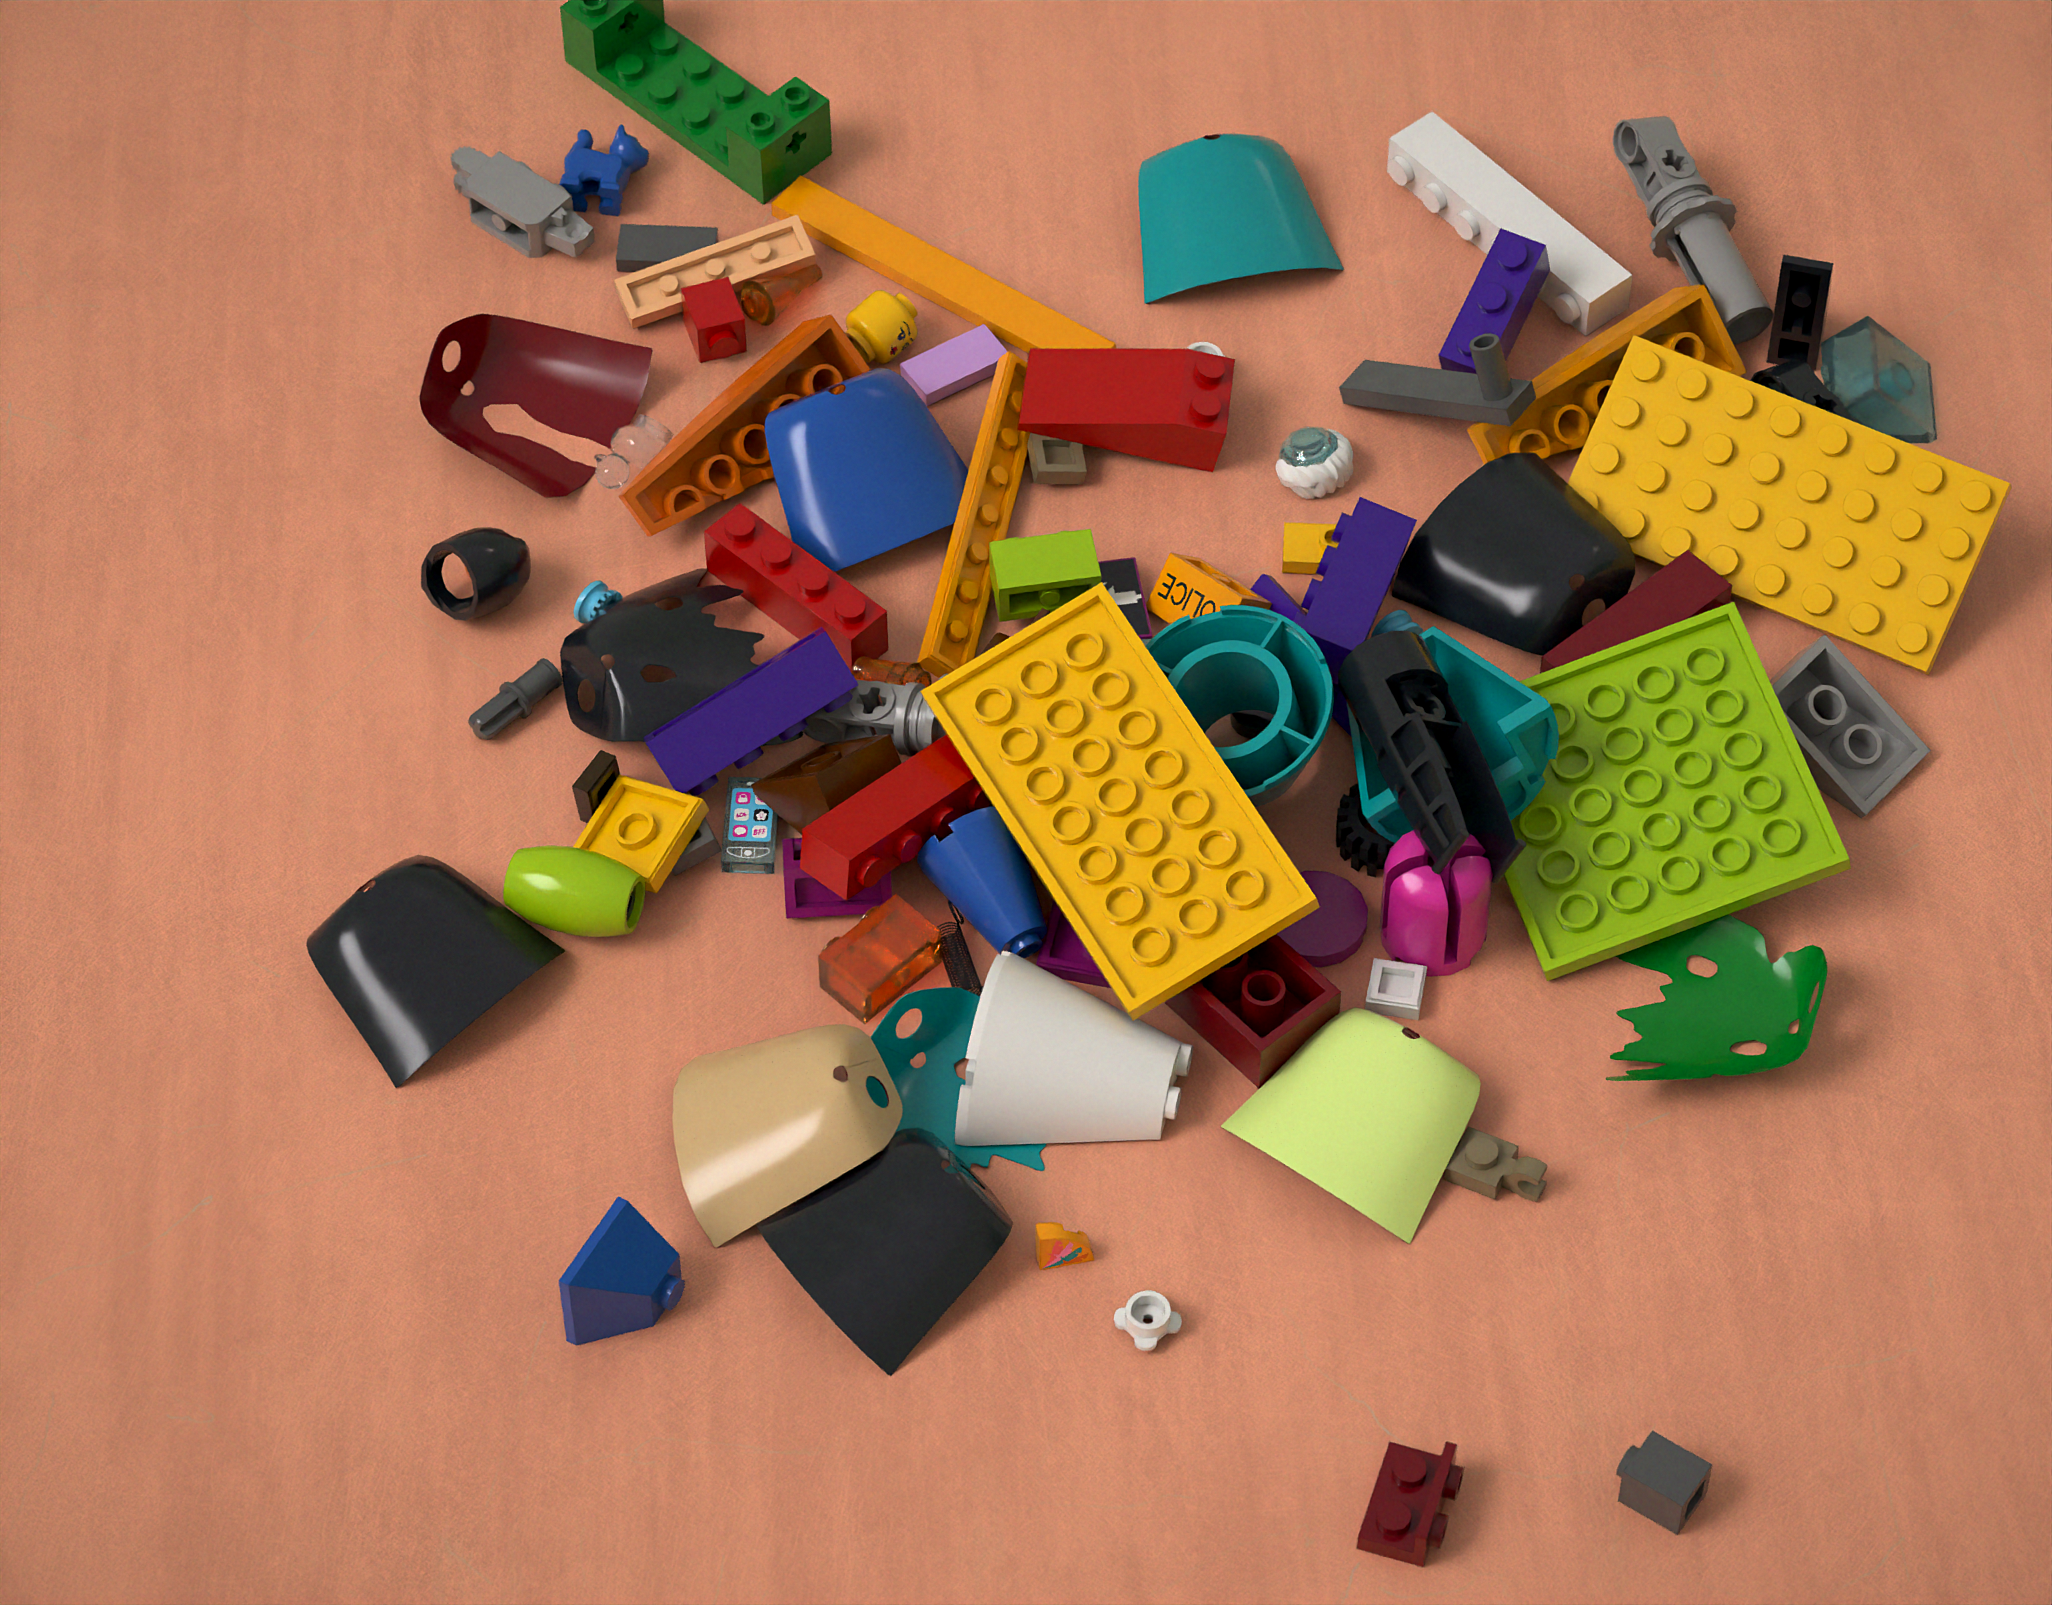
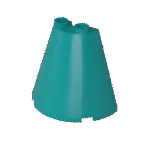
[1347,626,1559,843]

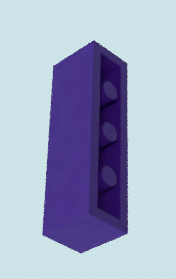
[1293,497,1417,685]
[643,627,859,796]

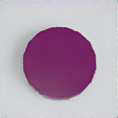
[1277,870,1368,968]

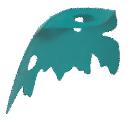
[866,987,1046,1188]

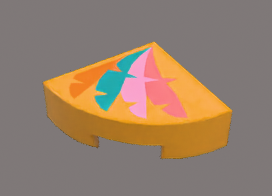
[1035,1222,1094,1270]

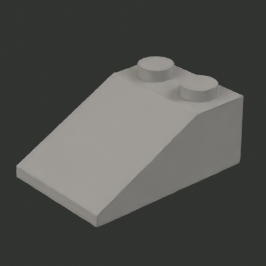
[1770,634,1931,818]

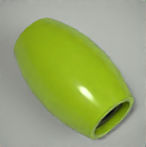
[503,845,645,937]

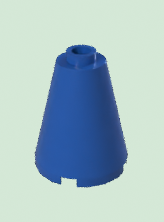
[917,806,1047,958]

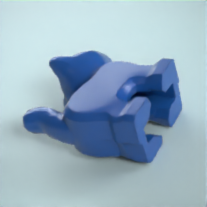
[559,125,649,216]

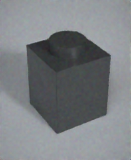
[1616,1431,1712,1535]

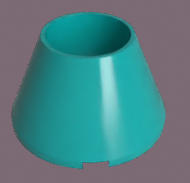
[1145,605,1334,807]

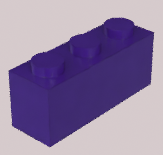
[1438,228,1550,374]

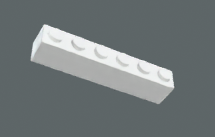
[1387,111,1632,336]

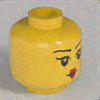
[845,290,918,364]

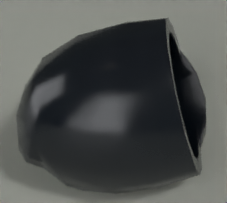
[421,527,531,621]

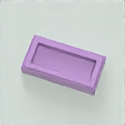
[900,324,1008,406]

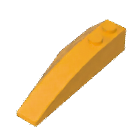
[1467,284,1747,464]

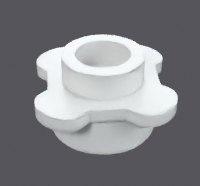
[1114,1290,1182,1351]

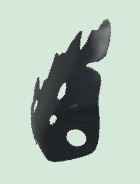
[560,568,803,746]

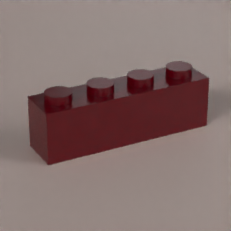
[1540,550,1732,673]

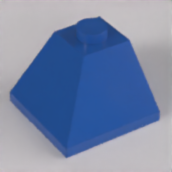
[559,1196,685,1346]

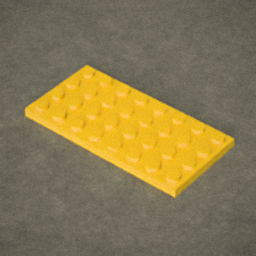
[1568,335,2012,676]
[920,582,1320,1021]

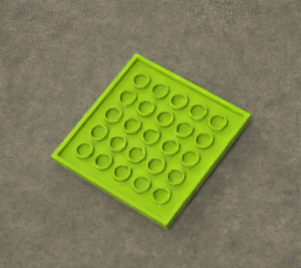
[1503,602,1851,981]

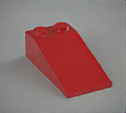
[1017,348,1235,472]

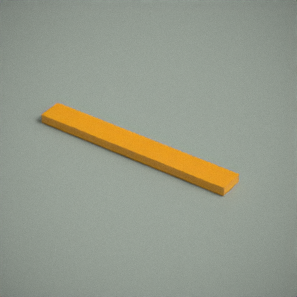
[771,175,1116,353]
[917,351,1030,678]

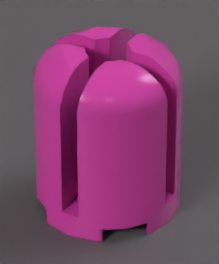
[1380,830,1493,977]

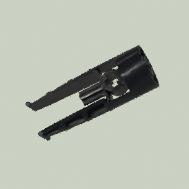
[1338,631,1527,884]

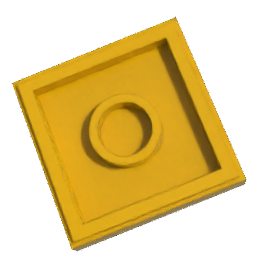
[573,774,710,894]

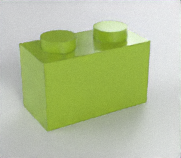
[989,529,1101,622]

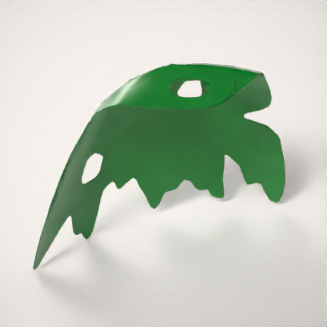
[1606,914,1828,1081]

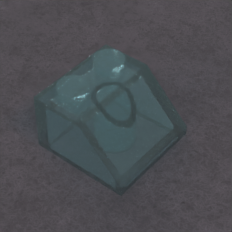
[1821,316,1937,443]

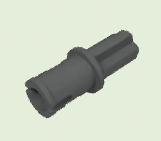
[468,658,563,740]

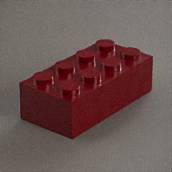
[1164,934,1341,1088]

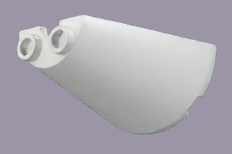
[955,951,1193,1146]

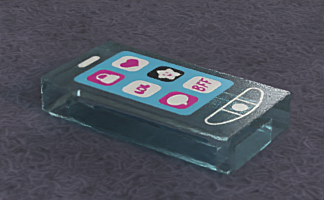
[721,777,779,874]

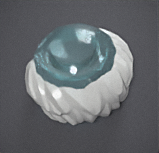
[1275,426,1354,499]

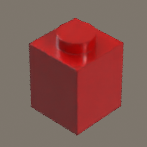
[681,277,747,363]

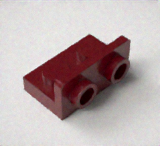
[1357,1441,1464,1568]

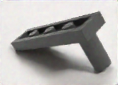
[1339,333,1536,426]

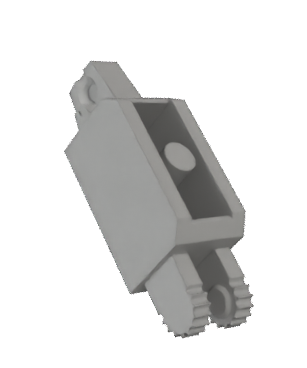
[451,146,595,258]

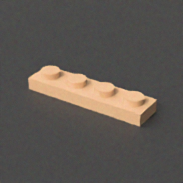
[614,215,816,329]

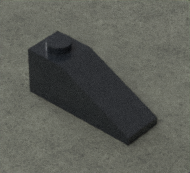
[1766,254,1833,371]

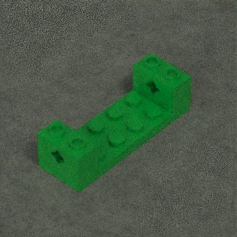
[560,0,832,205]

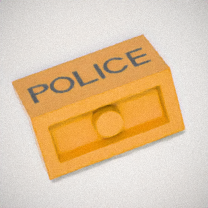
[1146,553,1272,624]

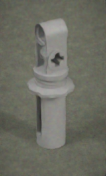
[1613,116,1773,345]
[802,673,948,756]

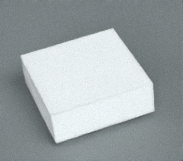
[1365,958,1427,1020]

